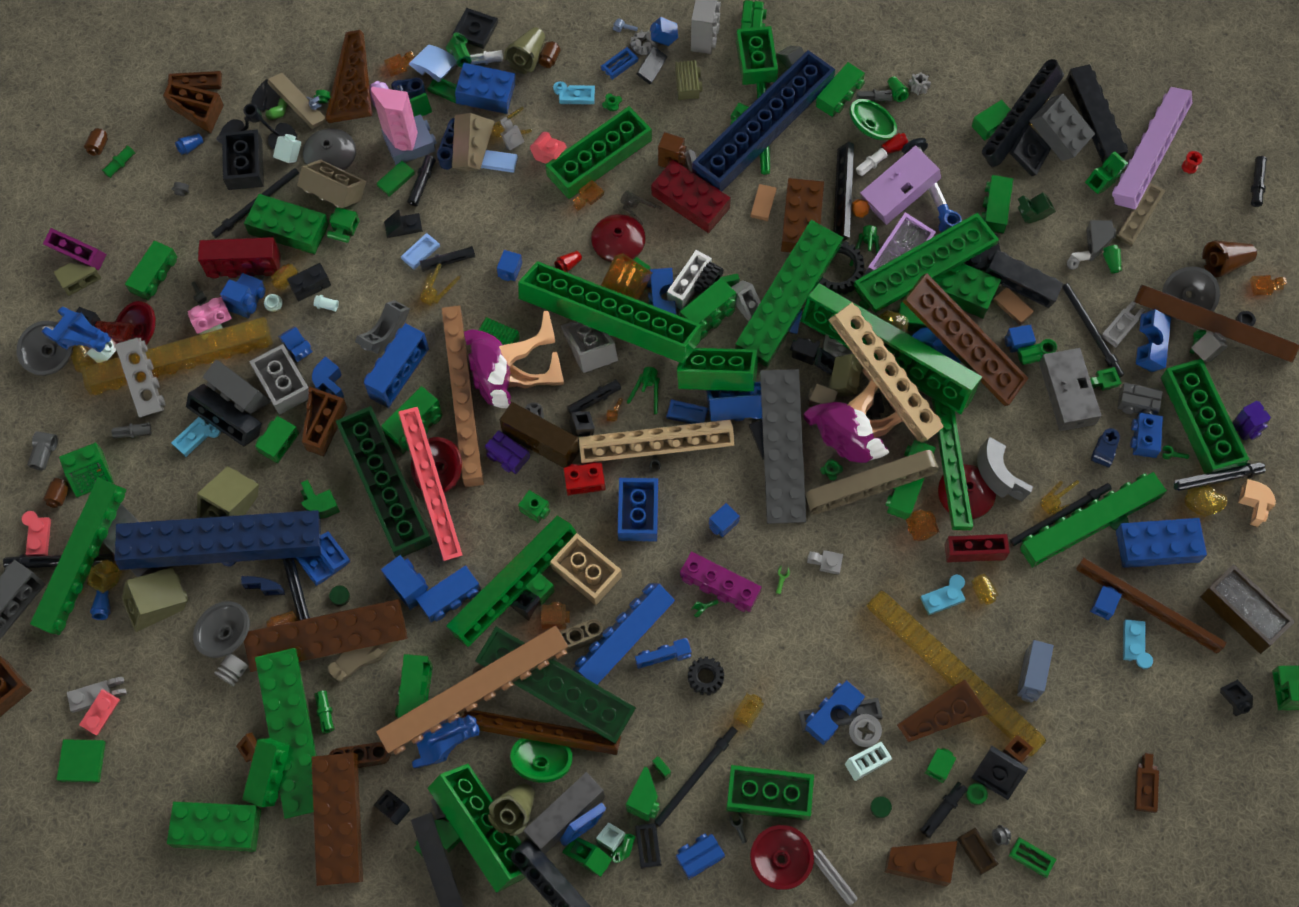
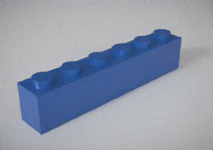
[572,583,675,685]

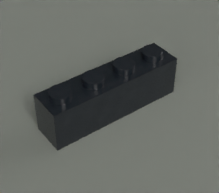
[985,250,1063,308]
[186,384,262,447]

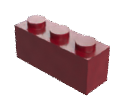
[944,534,1010,563]

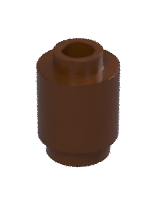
[539,41,561,68]
[84,128,108,156]
[43,478,69,508]

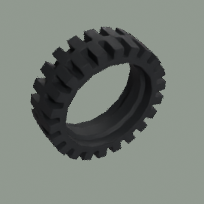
[818,241,864,295]

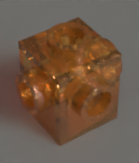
[905,509,940,541]

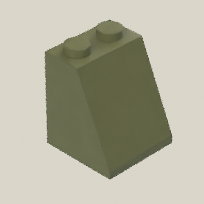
[197,466,259,518]
[122,568,188,632]

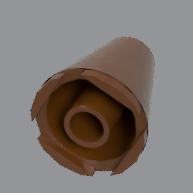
[1202,240,1257,277]

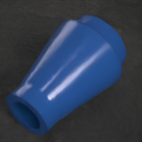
[175,133,204,155]
[90,589,111,620]

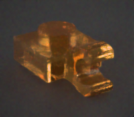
[384,51,415,77]
[573,180,604,211]
[1250,275,1287,296]

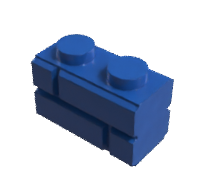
[676,833,725,880]

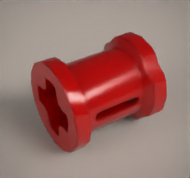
[1182,151,1203,174]

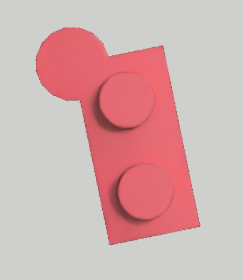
[22,511,51,556]

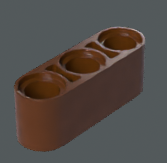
[329,742,391,768]

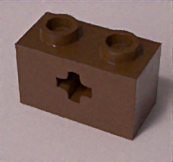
[658,132,687,168]

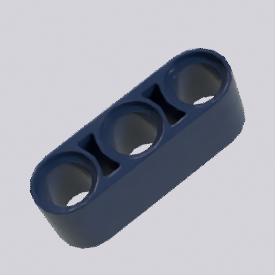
[437,118,455,170]

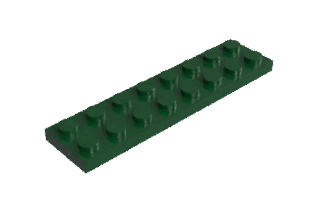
[475,626,636,744]

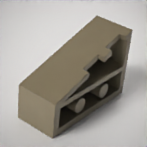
[452,113,494,172]

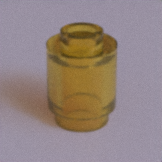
[271,263,299,290]
[71,345,94,373]
[971,574,998,605]

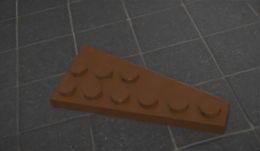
[325,30,372,123]

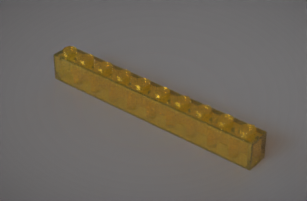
[81,317,274,395]

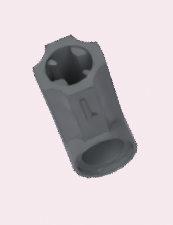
[27,431,58,471]

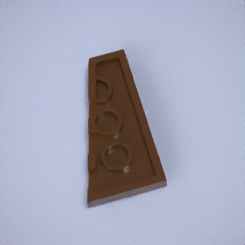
[897,679,989,742]

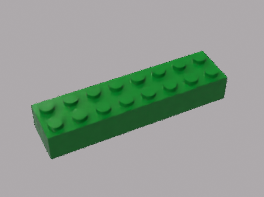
[735,220,843,368]

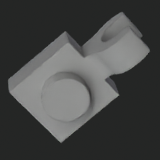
[500,117,525,150]
[807,550,843,575]

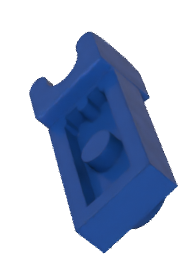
[635,638,692,669]

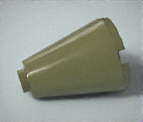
[504,27,545,74]
[488,783,535,836]

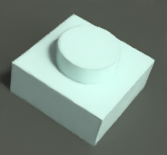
[596,822,625,852]

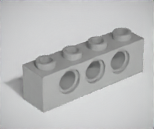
[115,338,166,417]

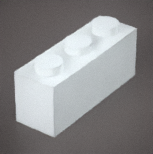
[667,250,712,310]

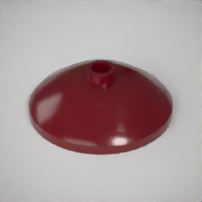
[591,214,646,263]
[112,301,156,355]
[411,437,462,493]
[938,464,996,519]
[750,825,814,890]

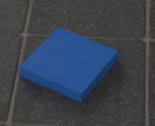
[559,802,606,846]

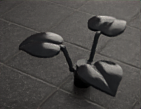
[216,79,298,150]

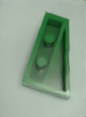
[395,654,433,719]

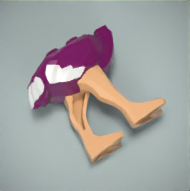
[464,311,564,408]
[803,369,912,463]

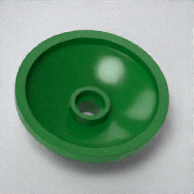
[849,99,897,140]
[510,738,572,783]

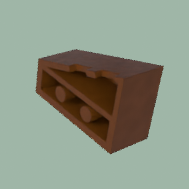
[302,387,348,457]

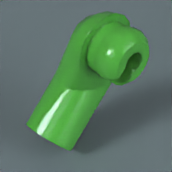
[266,99,287,120]

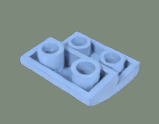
[409,45,457,82]

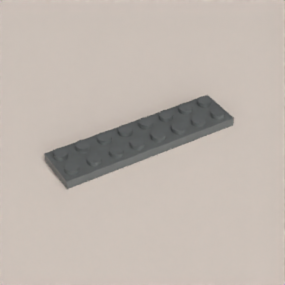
[760,369,806,524]

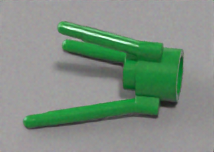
[849,225,880,266]
[627,367,660,415]

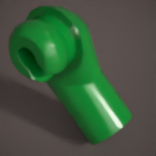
[611,834,635,863]

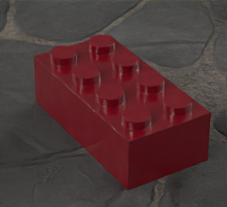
[651,160,731,233]
[198,237,281,279]

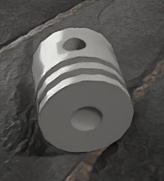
[214,653,248,687]

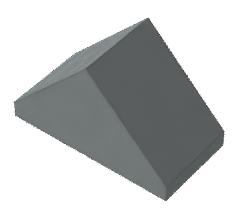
[776,45,804,69]

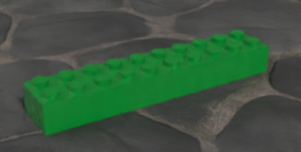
[518,261,702,364]
[800,283,982,414]

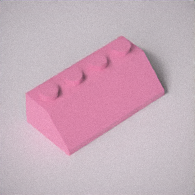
[371,87,418,151]

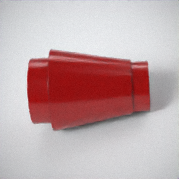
[881,133,908,154]
[554,251,582,273]

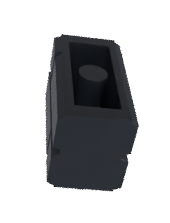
[287,263,331,302]

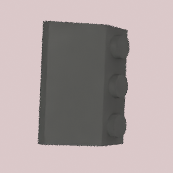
[203,359,271,414]

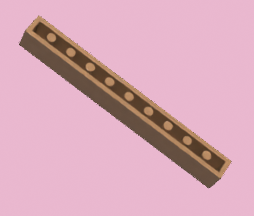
[442,305,484,488]
[376,626,570,755]

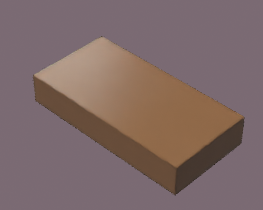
[751,184,777,221]
[993,287,1034,325]

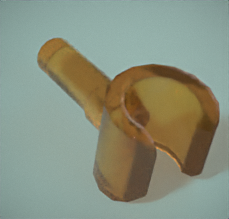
[607,398,623,422]

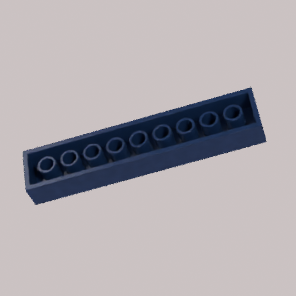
[692,50,835,192]
[115,510,322,570]

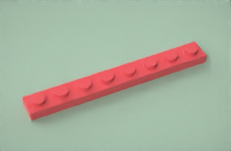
[398,407,462,562]

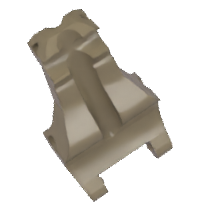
[328,641,399,682]

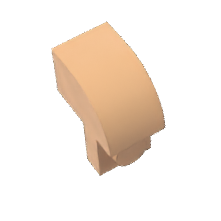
[1238,479,1276,527]

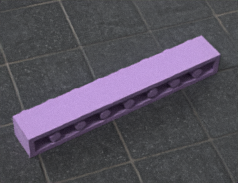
[1112,87,1192,209]

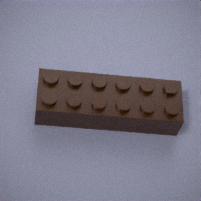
[312,753,363,886]

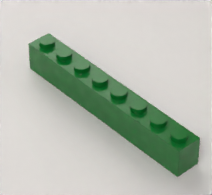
[1019,472,1167,568]
[30,478,127,635]
[446,515,577,647]

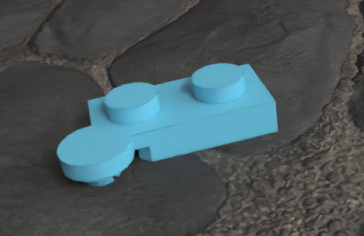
[553,81,595,104]
[171,417,221,457]
[920,574,966,616]
[1123,619,1153,669]

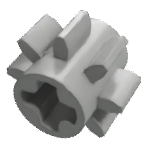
[908,72,931,95]

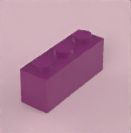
[43,228,107,271]

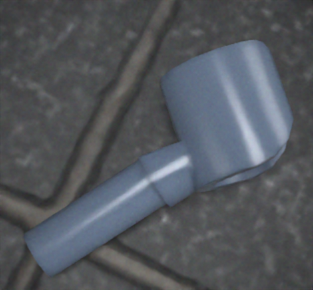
[613,19,638,32]
[306,96,322,110]

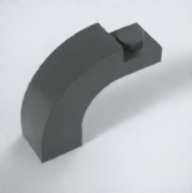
[355,300,410,354]
[977,437,1033,502]

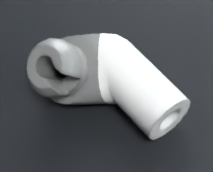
[1067,251,1090,270]

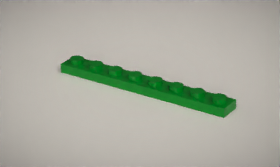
[932,398,973,531]

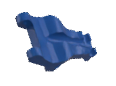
[42,307,111,352]
[412,715,479,769]

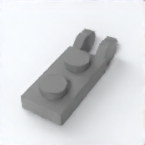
[1101,301,1145,348]
[67,677,127,713]

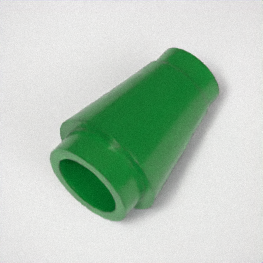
[887,76,909,102]
[1102,245,1122,274]

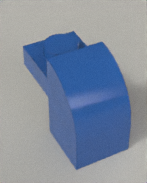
[278,326,313,362]
[312,356,344,398]

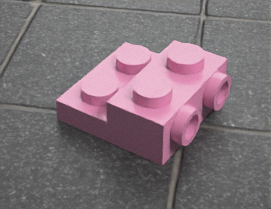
[187,297,232,334]

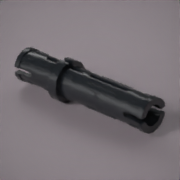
[407,155,436,206]
[1251,156,1267,207]
[419,246,475,272]
[567,379,621,414]
[919,781,968,838]

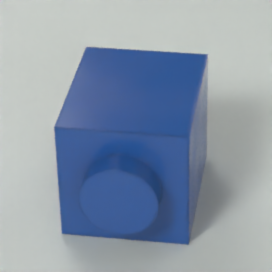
[650,17,678,46]
[497,250,522,281]
[1004,325,1036,353]
[709,503,740,538]
[1090,586,1122,620]

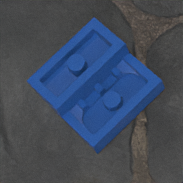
[295,531,350,586]

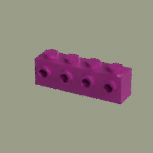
[680,551,762,612]

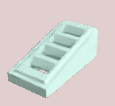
[845,742,892,781]

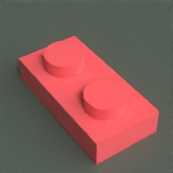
[79,689,120,736]

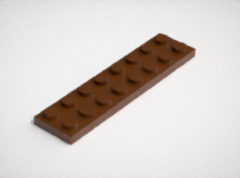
[902,273,1029,406]
[244,599,408,672]

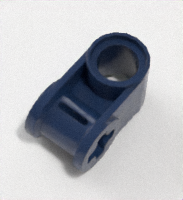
[391,78,426,99]
[1091,428,1120,468]

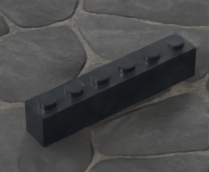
[1066,64,1128,164]

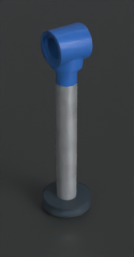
[901,138,962,233]

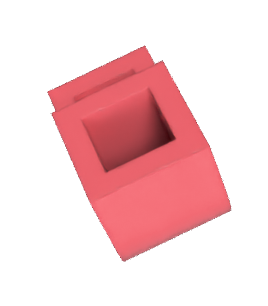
[530,132,567,164]

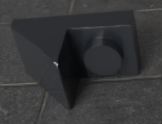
[384,210,423,238]
[374,789,410,825]

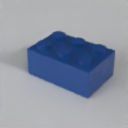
[455,63,515,114]
[618,478,658,541]

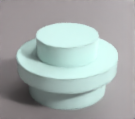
[264,294,283,312]

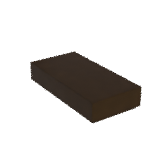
[957,827,999,875]

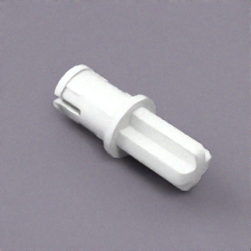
[470,50,503,65]
[856,148,888,176]

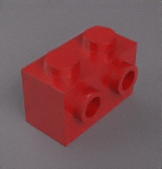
[564,462,606,496]

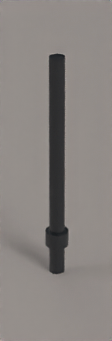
[211,168,299,238]
[1062,283,1124,378]
[1010,483,1112,546]
[654,726,738,827]

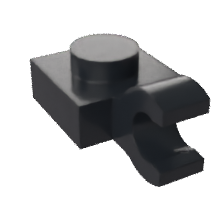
[866,393,884,420]

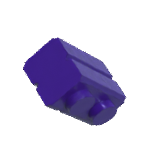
[1232,401,1271,441]
[485,430,530,474]

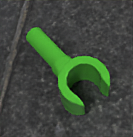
[776,565,790,594]

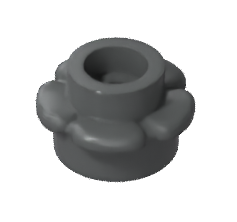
[171,182,190,196]
[992,825,1011,846]

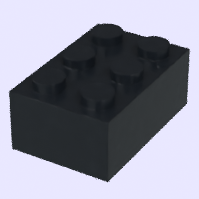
[222,129,264,190]

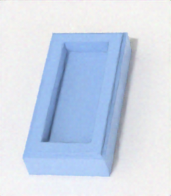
[481,150,518,173]
[401,233,440,270]

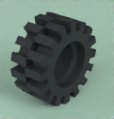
[694,262,724,294]
[688,656,724,696]

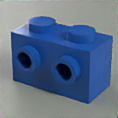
[1130,413,1163,458]

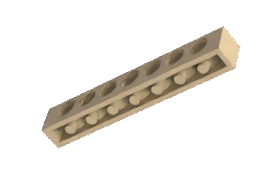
[829,303,944,442]
[579,420,734,463]

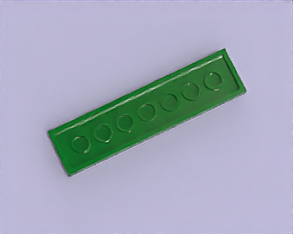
[854,212,999,313]
[255,648,317,819]

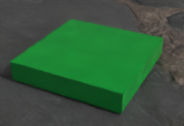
[57,739,106,783]

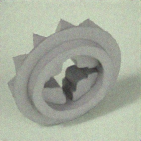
[630,30,658,55]
[849,714,882,747]

